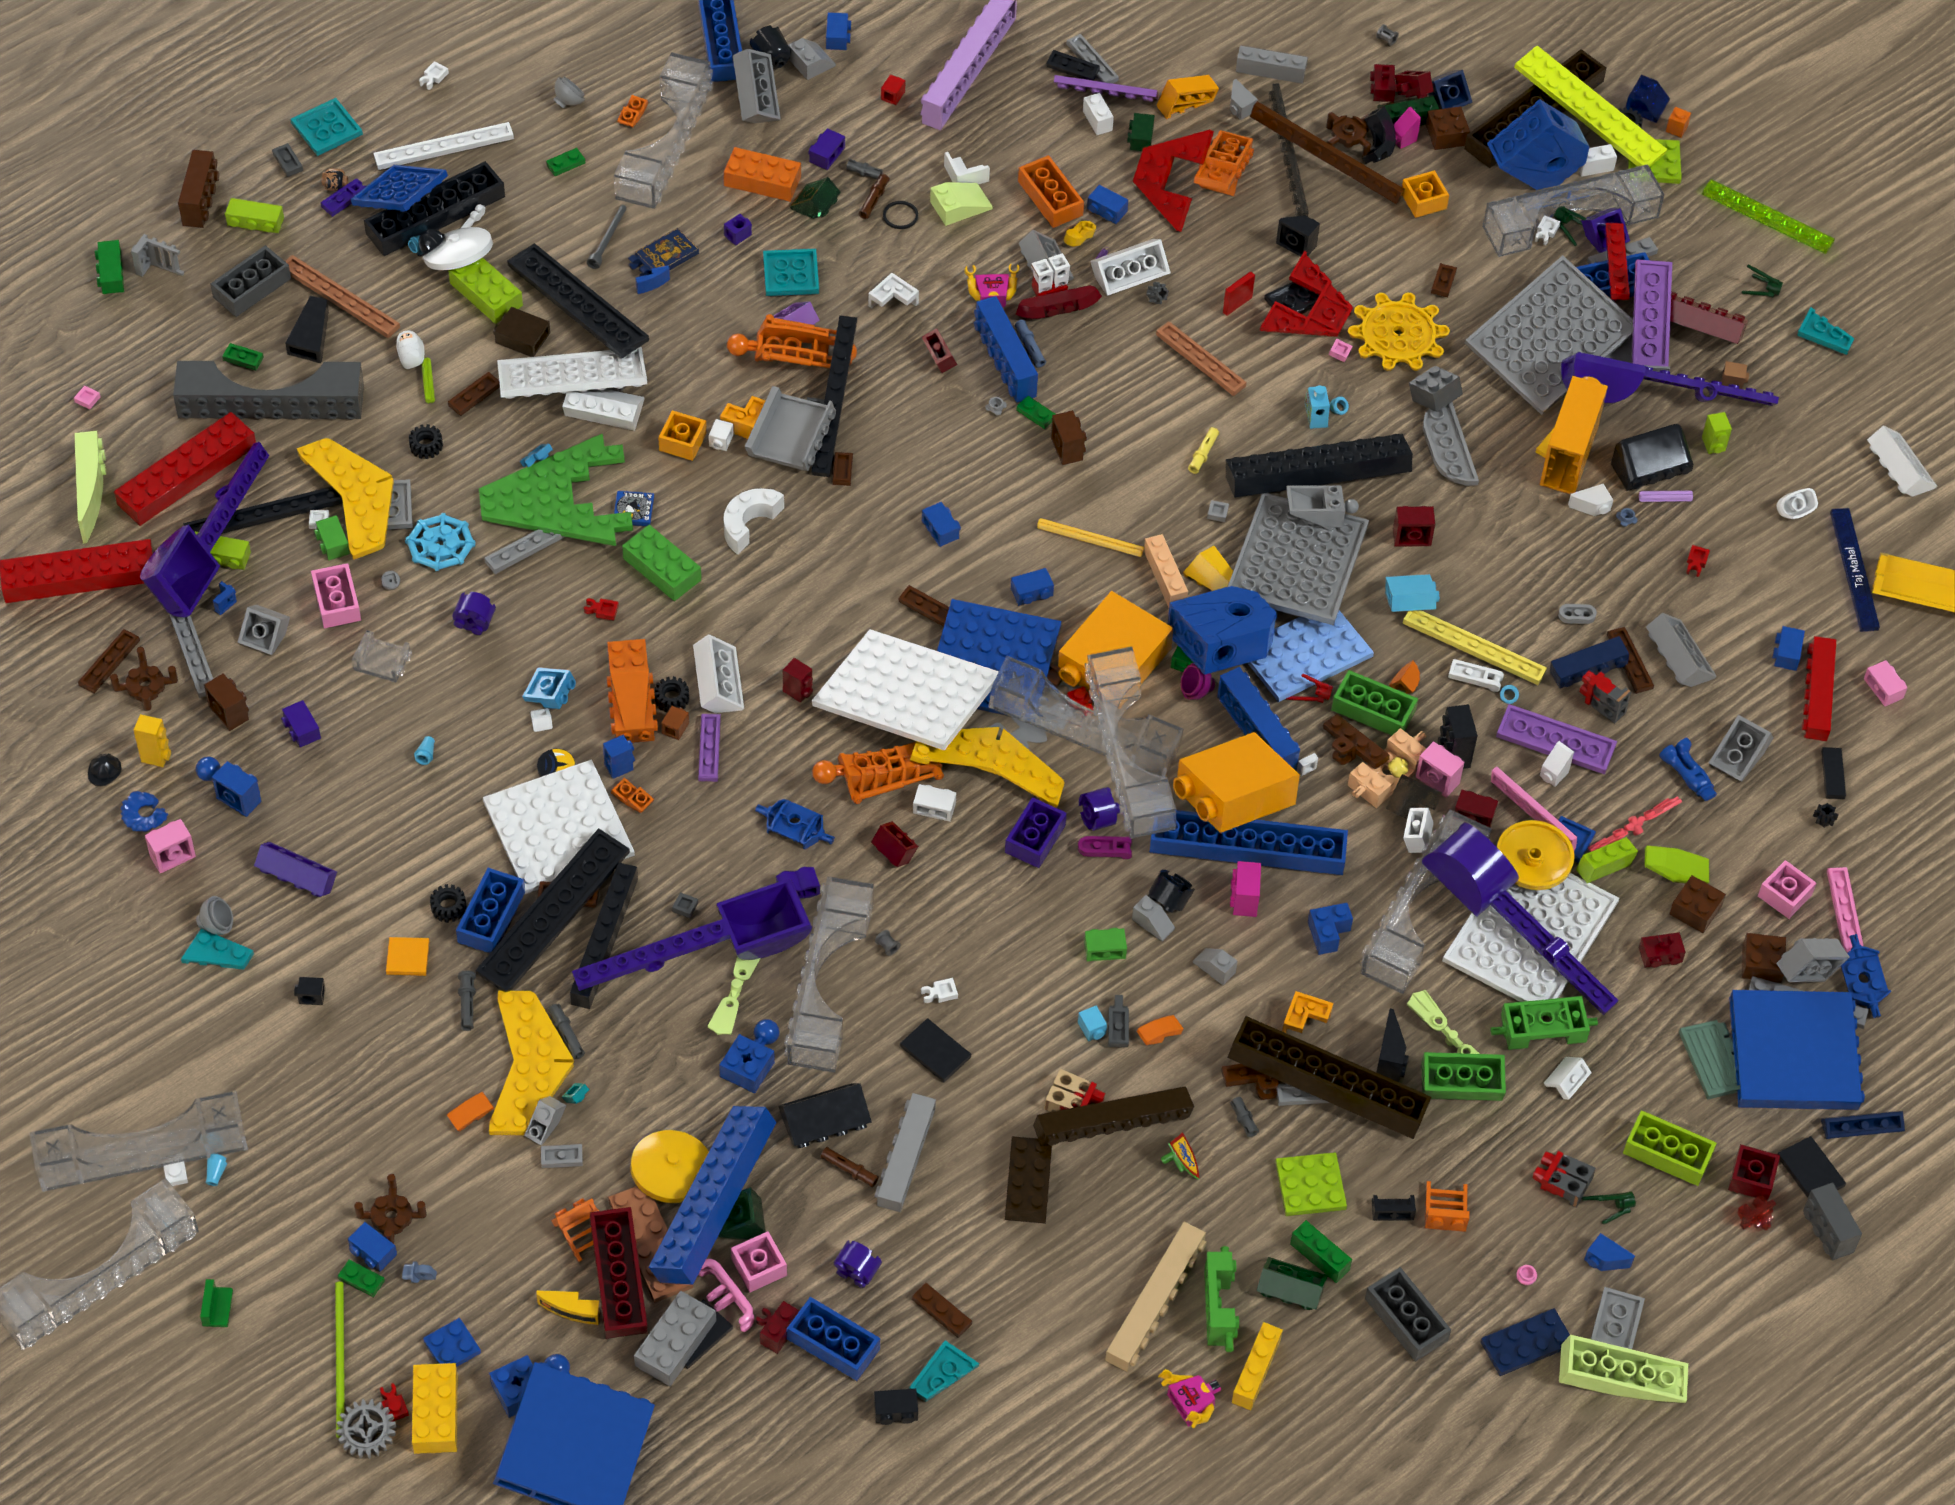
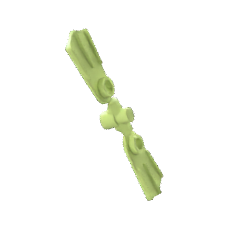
[708,957,761,1035]
[1407,990,1480,1054]

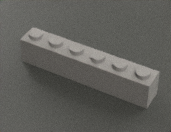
[875,1093,936,1212]

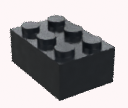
[1438,704,1478,769]

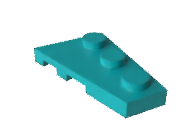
[1797,307,1854,355]
[181,928,254,970]
[909,1340,980,1402]

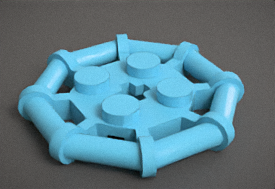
[405,513,476,571]

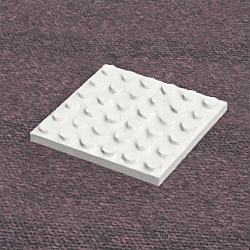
[483,759,635,894]

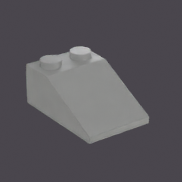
[1709,715,1774,782]

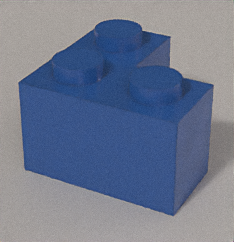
[1308,903,1353,955]

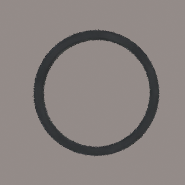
[883,201,918,229]

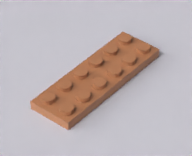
[608,1186,693,1303]

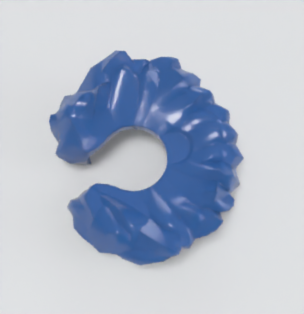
[121,791,168,832]

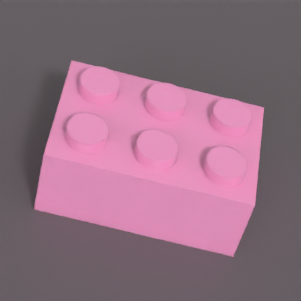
[311,563,361,628]

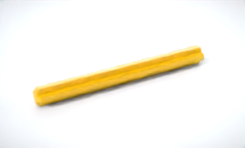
[1037,518,1144,557]

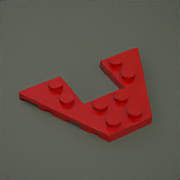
[1133,129,1214,232]
[1260,251,1353,337]

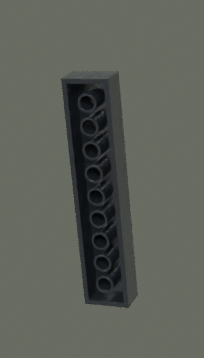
[1226,434,1413,498]

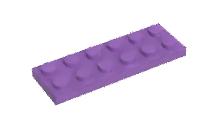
[1054,75,1158,102]
[1632,260,1672,366]
[1496,704,1617,774]

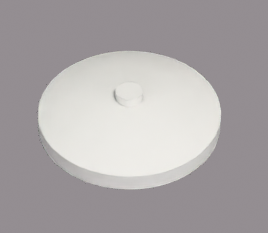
[423,227,493,270]

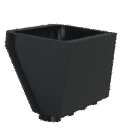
[1611,424,1694,491]
[778,1083,872,1149]

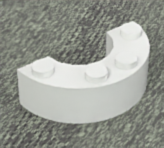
[724,488,784,554]

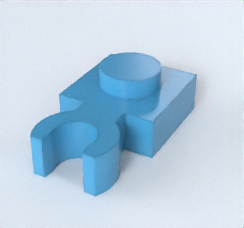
[520,444,553,467]

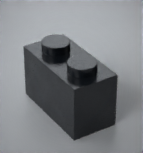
[874,1388,918,1425]

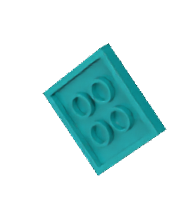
[291,98,363,156]
[763,249,819,296]

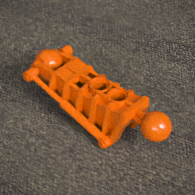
[727,314,857,373]
[812,742,944,804]

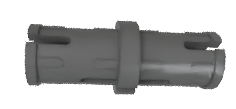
[846,159,883,179]
[1230,1097,1259,1137]

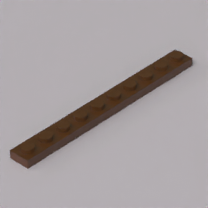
[1250,101,1404,205]
[899,585,1063,689]

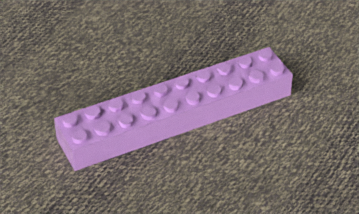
[921,0,1017,130]

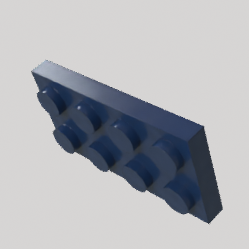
[1480,1308,1570,1376]

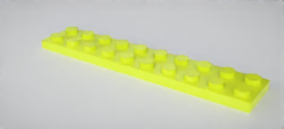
[1514,46,1667,172]

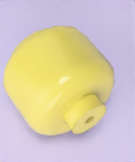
[1388,757,1409,778]

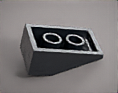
[1376,1008,1409,1082]

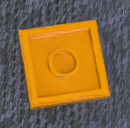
[386,937,430,976]

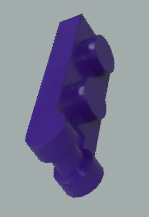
[320,179,366,217]

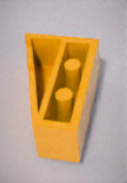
[1156,75,1219,119]

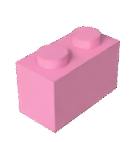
[1864,660,1907,706]

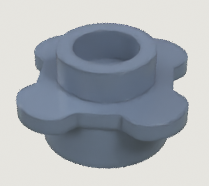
[1616,508,1638,527]

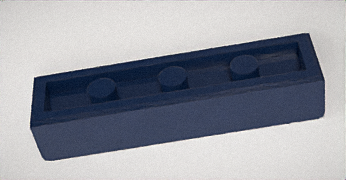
[1821,1111,1905,1139]

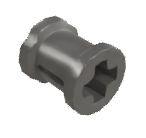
[1376,24,1399,46]
[875,930,901,956]

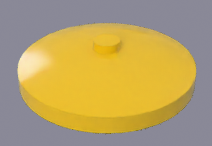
[1497,820,1574,890]
[630,1130,709,1203]

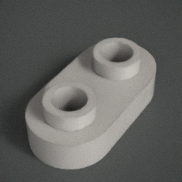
[1558,604,1597,624]

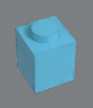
[1078,1005,1107,1041]

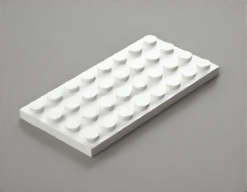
[497,347,647,399]

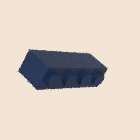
[1550,636,1629,689]

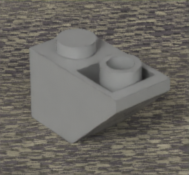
[524,1096,566,1145]

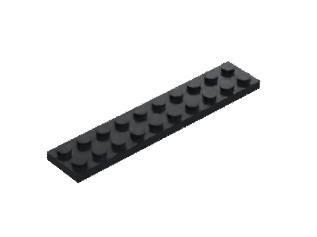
[507,243,649,359]
[476,828,630,992]

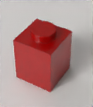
[881,74,906,105]

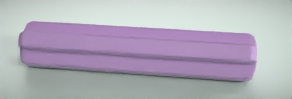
[1639,490,1693,502]

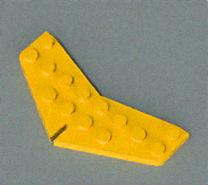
[297,438,394,560]
[910,727,1064,808]
[489,991,574,1135]

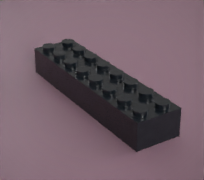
[364,161,505,256]

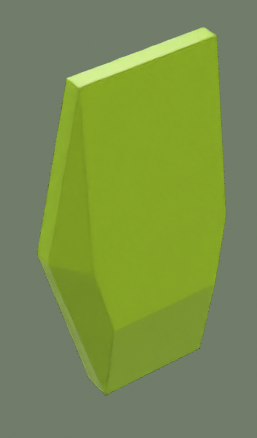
[1645,845,1709,884]

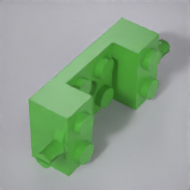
[1490,996,1598,1050]
[1204,1246,1239,1352]

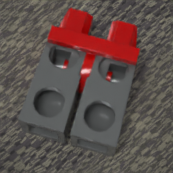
[1579,670,1631,724]
[1533,1151,1596,1208]

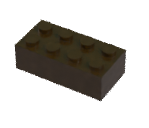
[1005,1136,1052,1224]

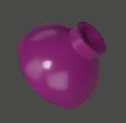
[1180,663,1215,700]

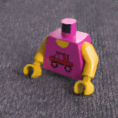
[964,264,1019,307]
[1158,1369,1221,1428]

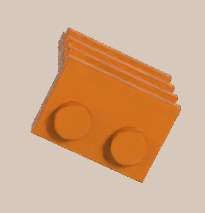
[1425,1181,1469,1232]
[551,1198,599,1262]

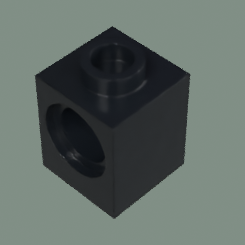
[294,977,325,1005]

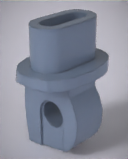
[402,1261,437,1283]

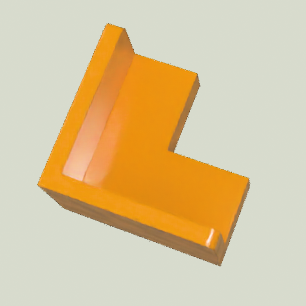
[720,396,766,439]
[1282,991,1334,1033]

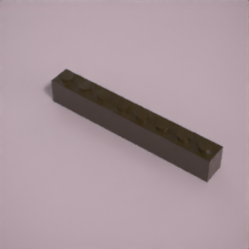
[1033,1086,1194,1146]

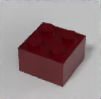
[1393,506,1435,547]
[1728,1144,1780,1201]

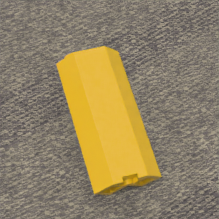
[1872,553,1955,612]

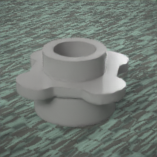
[985,397,1007,415]

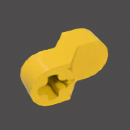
[1063,221,1096,247]

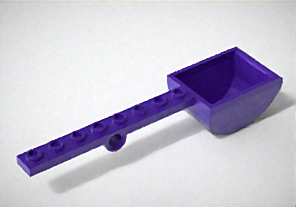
[1561,352,1779,407]
[140,442,269,618]
[1422,822,1619,1015]
[572,879,812,991]

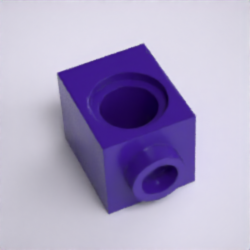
[724,214,752,246]

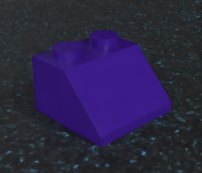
[1581,208,1630,253]

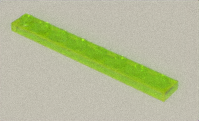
[1702,179,1835,254]

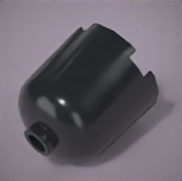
[750,25,791,69]

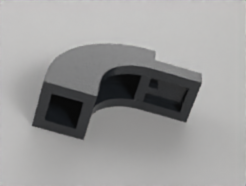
[1362,106,1396,164]

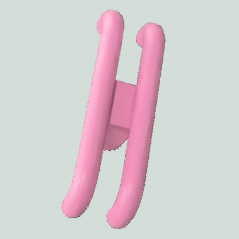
[698,1259,754,1332]

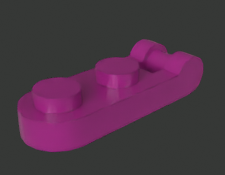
[1078,836,1132,859]

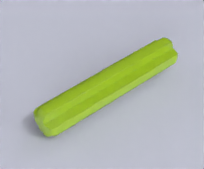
[421,357,435,404]

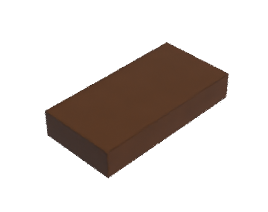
[832,452,853,486]

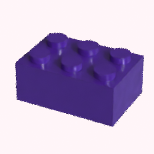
[1005,797,1067,868]

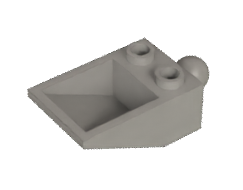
[1286,485,1359,527]

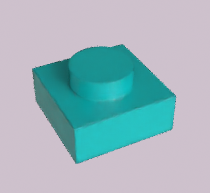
[562,1083,590,1104]

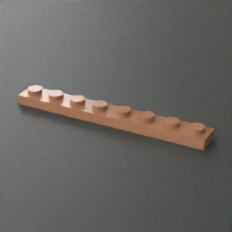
[285,255,400,338]

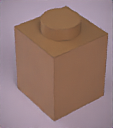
[1721,361,1749,389]

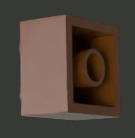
[1426,106,1470,150]
[1051,410,1087,465]
[204,673,249,731]
[1669,875,1726,933]
[1742,933,1786,983]

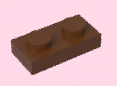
[1431,263,1457,298]

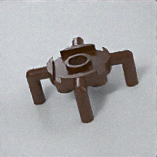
[1326,112,1371,158]
[110,647,178,711]
[354,1174,427,1244]

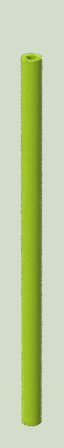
[335,1282,345,1438]

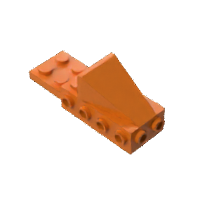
[1194,130,1254,196]
[607,639,658,743]

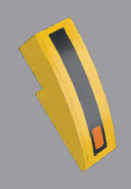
[536,1290,600,1325]

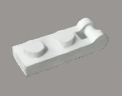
[1448,659,1504,692]

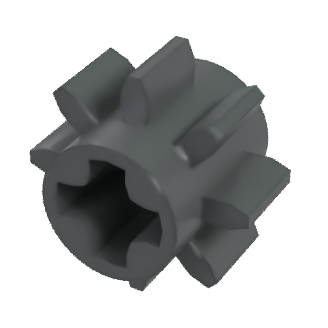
[1146,282,1169,304]

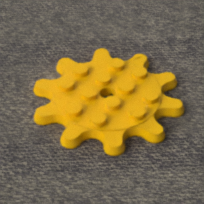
[1348,292,1450,371]

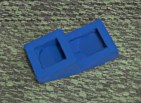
[635,265,670,294]

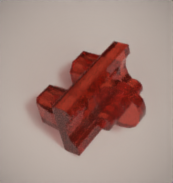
[1737,1194,1776,1230]

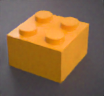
[1402,170,1449,218]
[658,410,707,461]

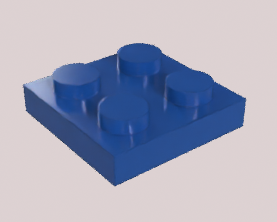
[423,1318,481,1367]

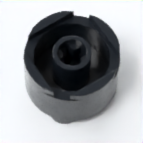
[1148,870,1195,913]

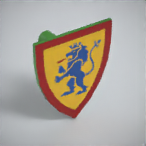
[1161,1132,1200,1179]

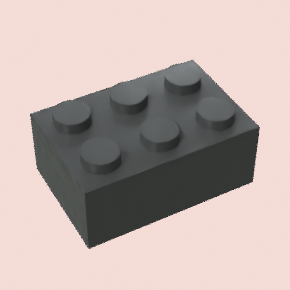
[1803,1183,1862,1261]

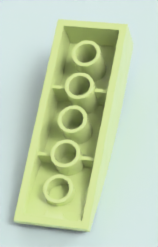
[75,431,106,544]
[1559,1335,1689,1403]

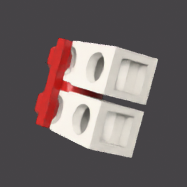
[1031,253,1070,296]

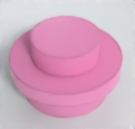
[1516,1265,1537,1285]

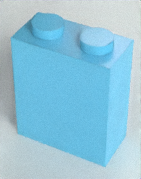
[1385,574,1440,612]

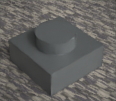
[672,892,698,918]

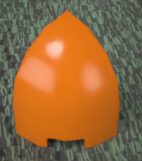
[1389,660,1420,694]

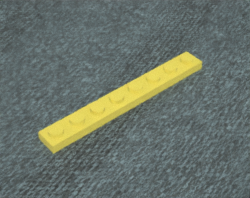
[1403,610,1547,685]

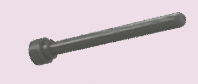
[587,205,627,269]

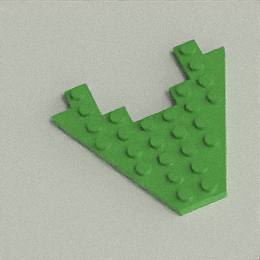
[479,434,633,546]

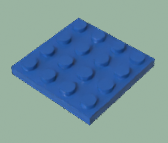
[350,165,448,212]

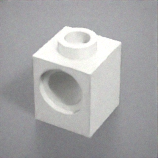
[709,419,734,451]

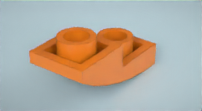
[617,95,648,128]
[611,777,654,813]
[1136,1015,1184,1045]
[447,1092,494,1132]

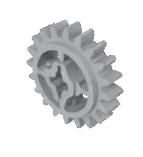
[336,1399,396,1459]

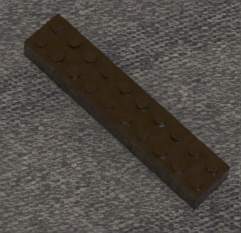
[1464,49,1607,168]
[1227,1016,1431,1139]

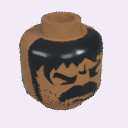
[321,168,348,191]

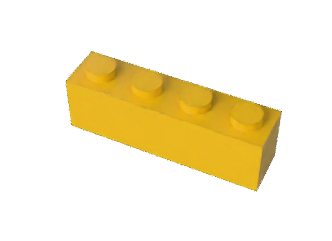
[1232,1322,1283,1410]

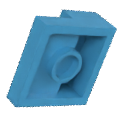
[522,668,576,709]

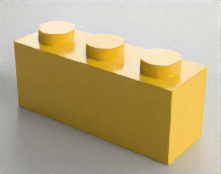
[133,714,171,767]

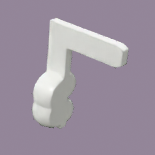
[461,204,485,228]

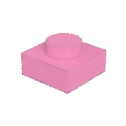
[1329,339,1353,362]
[74,386,100,409]

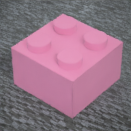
[1416,741,1465,798]
[145,819,196,874]
[1758,860,1816,919]
[731,1231,787,1293]

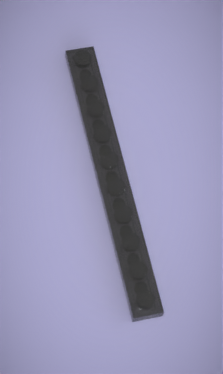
[1269,83,1309,216]

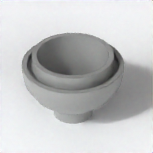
[553,76,585,108]
[196,896,233,935]

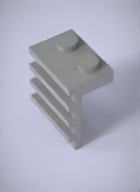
[131,234,184,277]

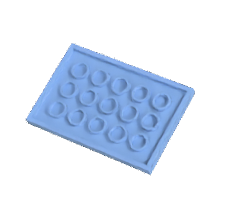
[1248,610,1374,702]

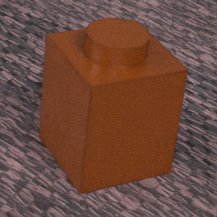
[661,706,689,740]

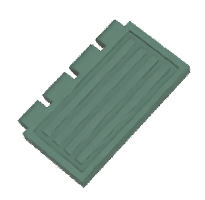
[1679,1020,1740,1100]

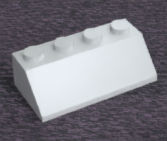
[1090,239,1170,296]
[562,389,645,431]
[1867,425,1937,497]
[693,634,744,713]

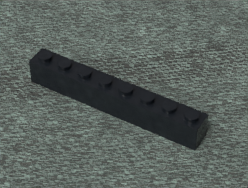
[570,862,638,1009]

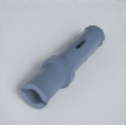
[1015,320,1046,368]

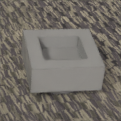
[1207,500,1229,522]

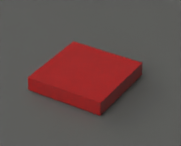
[1223,272,1255,316]

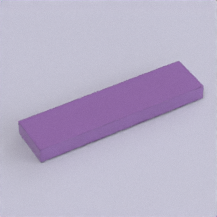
[698,714,721,782]

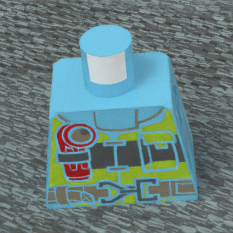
[1304,385,1330,429]

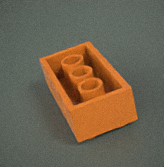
[724,147,801,202]
[1018,155,1084,228]

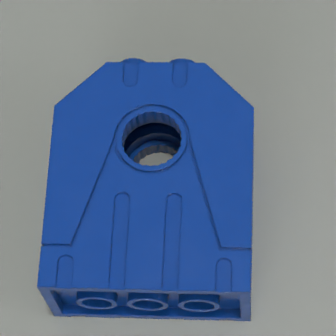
[1487,99,1589,190]
[1167,586,1277,675]

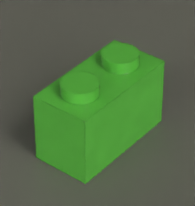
[314,515,350,561]
[1084,928,1127,961]

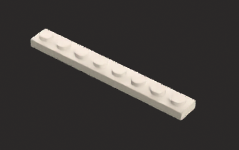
[373,122,514,170]

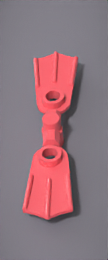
[1588,796,1682,852]

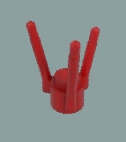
[1286,673,1333,703]

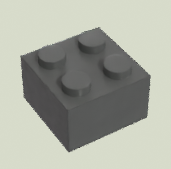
[1409,366,1463,412]

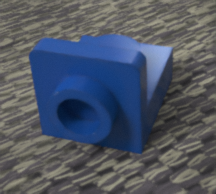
[213,581,237,615]

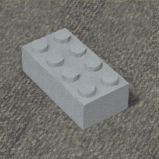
[634,1291,716,1386]

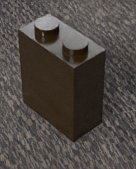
[493,307,550,357]

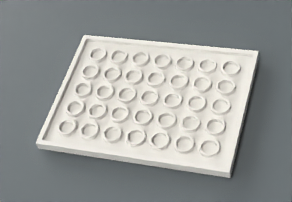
[812,629,1001,751]
[1442,873,1620,1002]

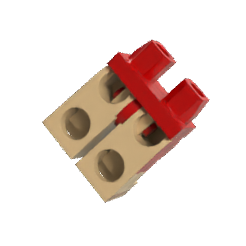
[1044,1069,1106,1112]

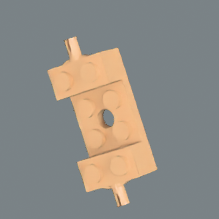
[1348,728,1427,808]

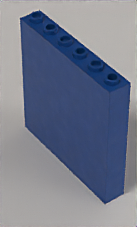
[1729,990,1865,1110]
[493,1362,655,1505]

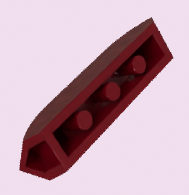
[1015,285,1102,319]

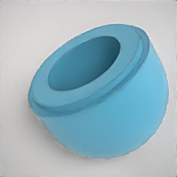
[1330,397,1349,415]
[1500,685,1519,704]

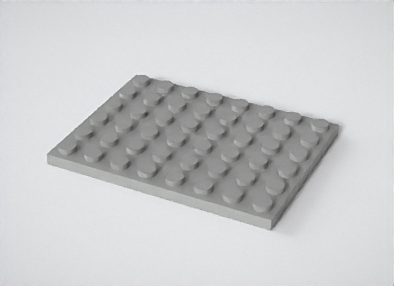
[1464,255,1633,415]
[1228,493,1369,625]

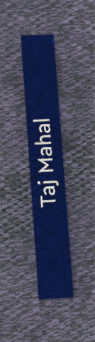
[1830,508,1880,632]

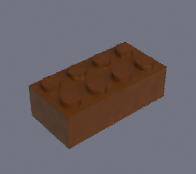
[178,150,220,228]

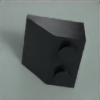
[1276,215,1320,257]

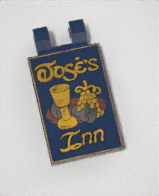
[628,228,699,277]

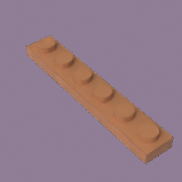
[1156,321,1247,396]

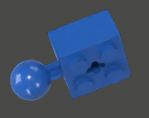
[196,757,261,817]
[719,1019,780,1093]
[489,1354,570,1418]

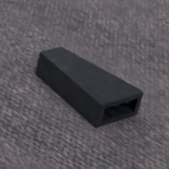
[285,296,329,363]

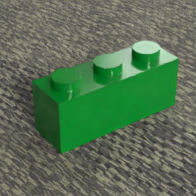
[95,240,124,294]
[1290,1220,1352,1283]

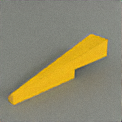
[1183,546,1233,591]

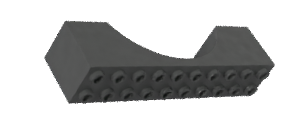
[173,361,364,420]

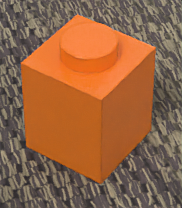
[1666,107,1691,138]

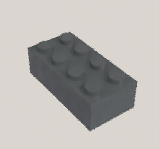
[210,245,291,317]
[1365,1267,1451,1362]

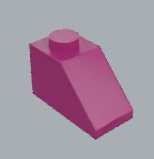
[1394,107,1421,149]

